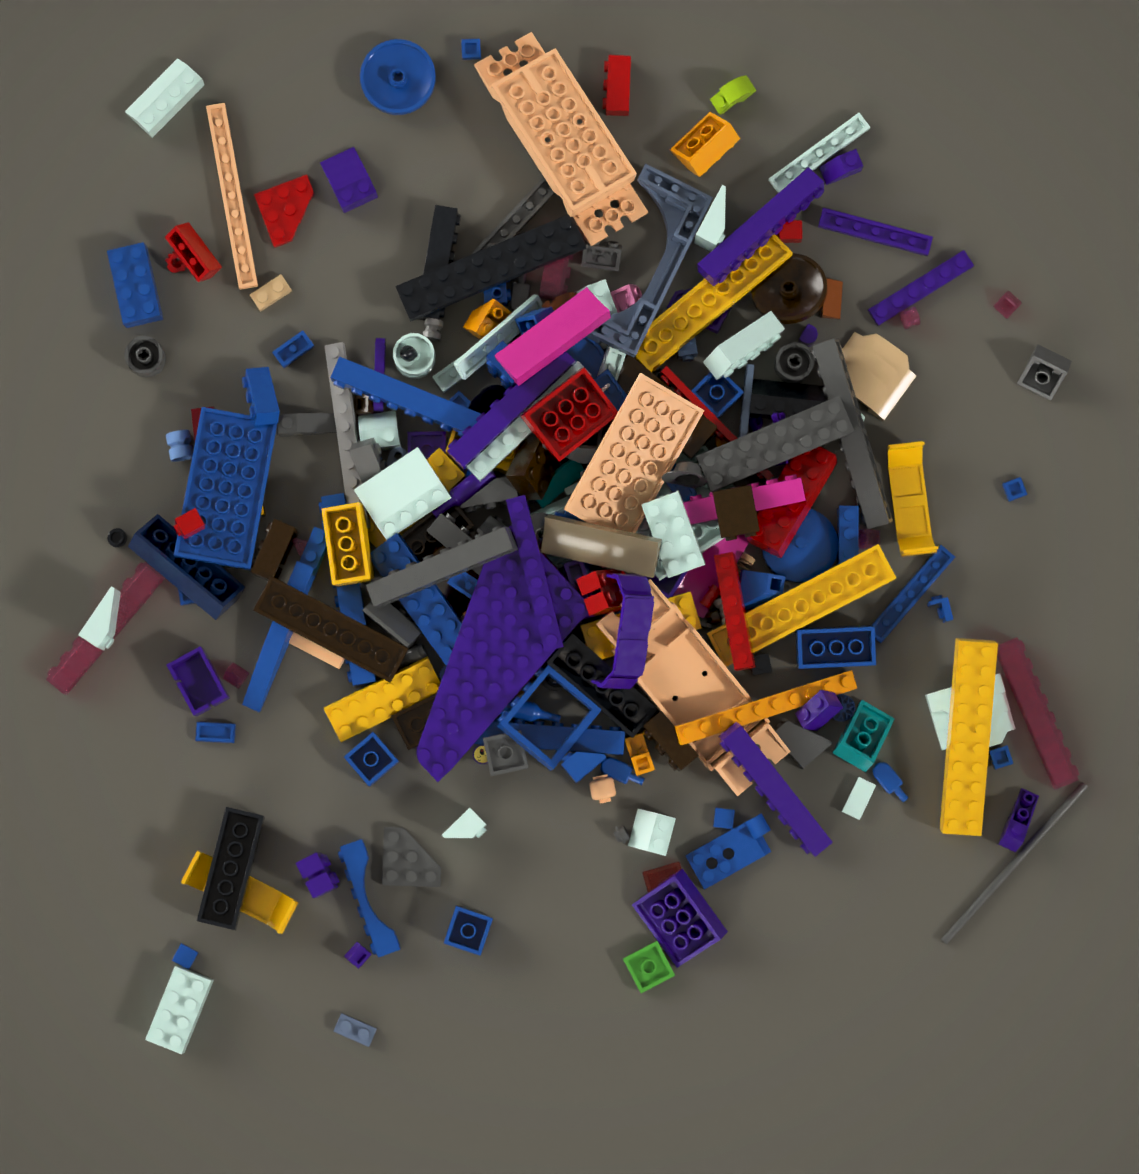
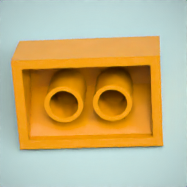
[670,112,740,177]

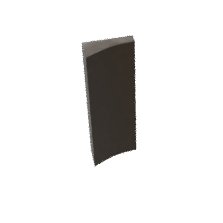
[617,355,717,460]

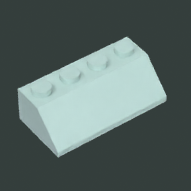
[125,58,205,138]

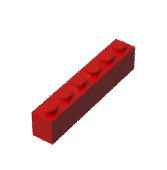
[714,552,756,671]

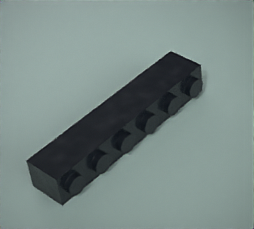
[418,205,461,320]

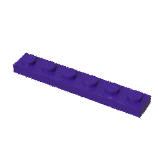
[818,208,933,256]
[868,250,974,326]

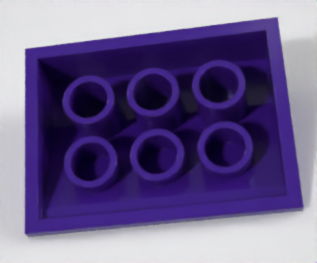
[632,869,728,968]

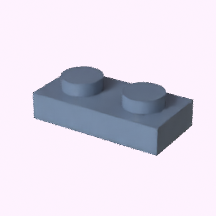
[333,1013,377,1047]

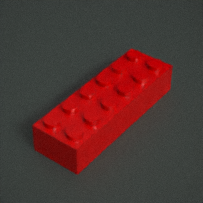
[746,447,838,558]

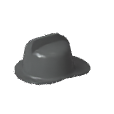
[662,460,707,488]

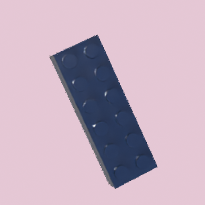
[128,514,245,620]

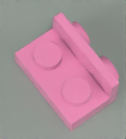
[610,284,642,312]

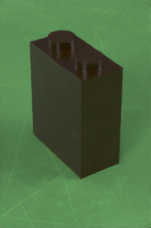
[713,484,760,541]

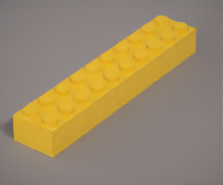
[940,638,998,836]

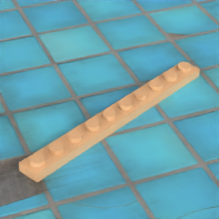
[206,103,258,290]

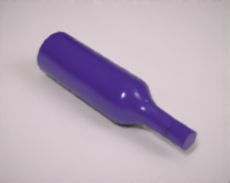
[432,471,496,518]

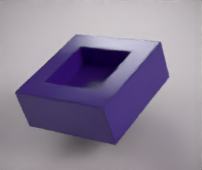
[344,942,372,969]

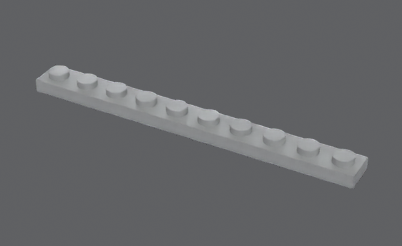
[325,342,371,529]

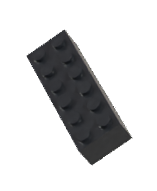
[197,807,265,931]

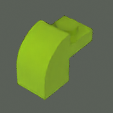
[710,75,757,115]

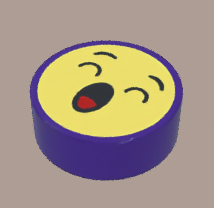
[473,745,488,764]

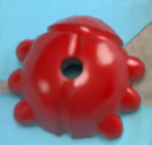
[165,251,186,273]

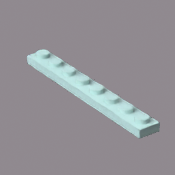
[467,361,591,481]

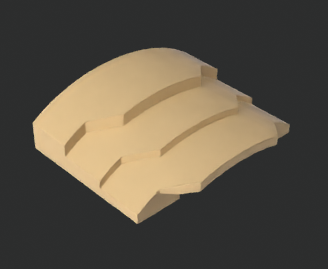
[842,332,916,422]

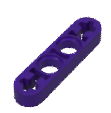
[373,338,386,411]

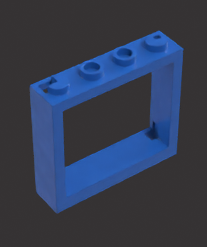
[497,665,602,771]

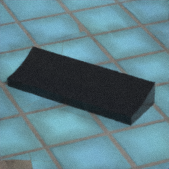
[546,633,658,738]

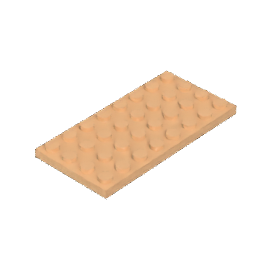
[564,373,704,533]

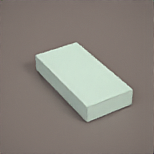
[842,777,876,820]

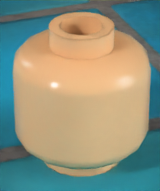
[589,774,616,804]

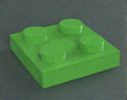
[623,941,675,993]

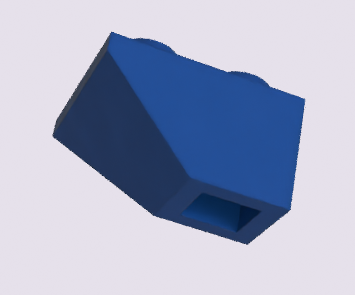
[740,570,785,610]

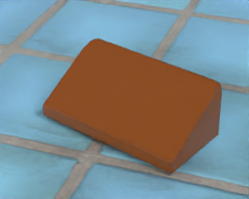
[821,278,843,319]

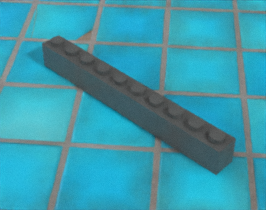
[812,338,893,529]

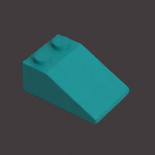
[832,700,895,772]

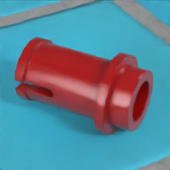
[699,584,721,609]

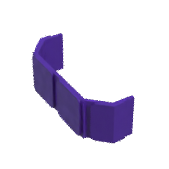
[591,573,654,689]

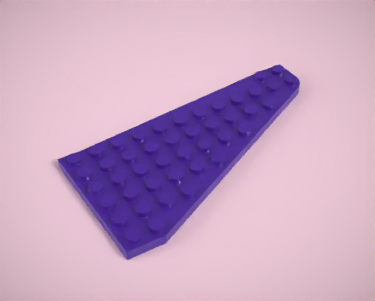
[417,525,588,782]

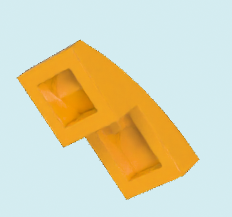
[625,732,655,776]

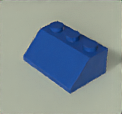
[561,752,606,784]

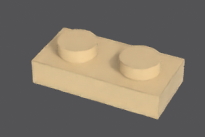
[250,274,292,312]

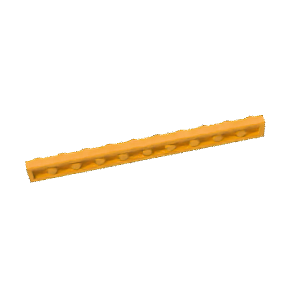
[674,670,857,745]

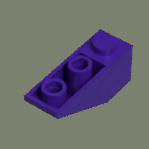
[998,788,1039,852]

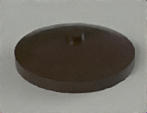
[751,253,827,324]

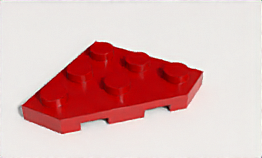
[254,174,314,248]

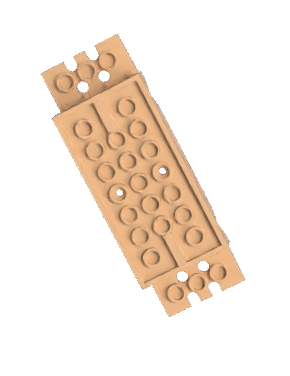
[474,32,648,246]
[596,579,791,797]

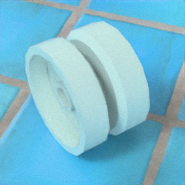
[393,333,436,379]

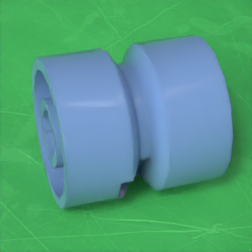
[165,430,194,462]

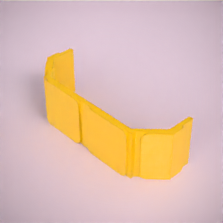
[887,441,938,557]
[181,850,299,934]

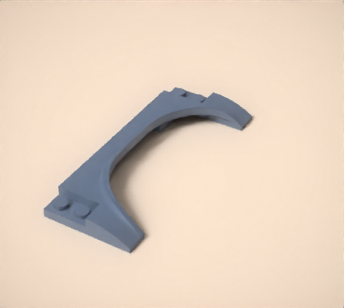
[586,164,713,358]

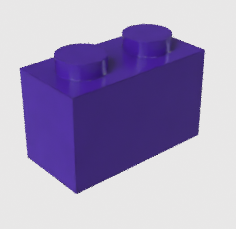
[795,690,843,731]

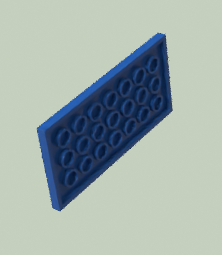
[174,407,278,570]

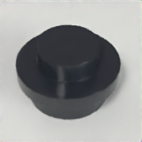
[107,528,127,548]

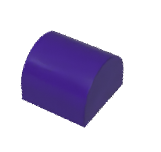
[798,324,818,347]

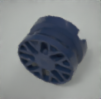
[832,694,855,722]

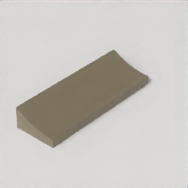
[541,514,662,578]

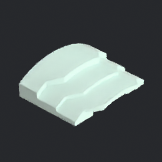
[925,673,1016,750]

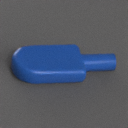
[600,757,645,785]
[873,762,909,802]

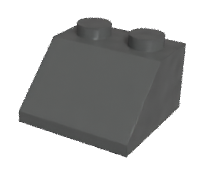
[1017,344,1072,400]

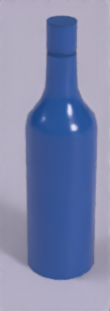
[500,698,561,723]

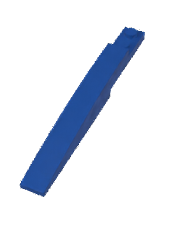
[242,526,327,712]

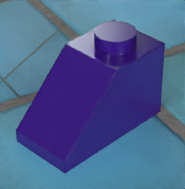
[819,149,863,185]

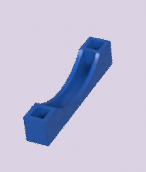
[338,839,401,958]

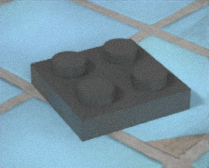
[483,730,529,776]

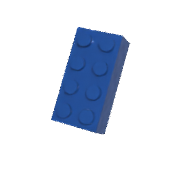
[107,242,164,328]
[795,625,876,669]

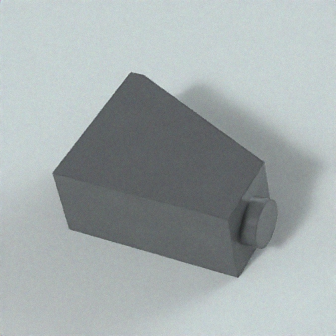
[773,721,832,769]

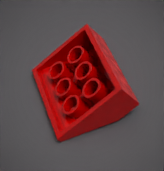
[520,367,618,462]

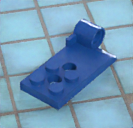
[685,813,771,890]

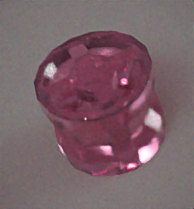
[899,307,920,330]

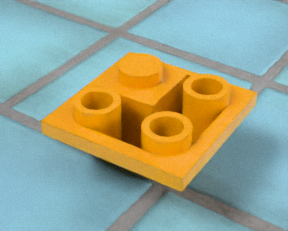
[463,299,512,340]

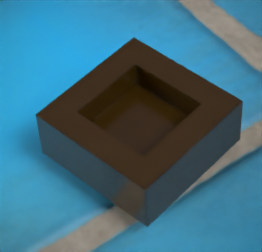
[354,394,373,416]

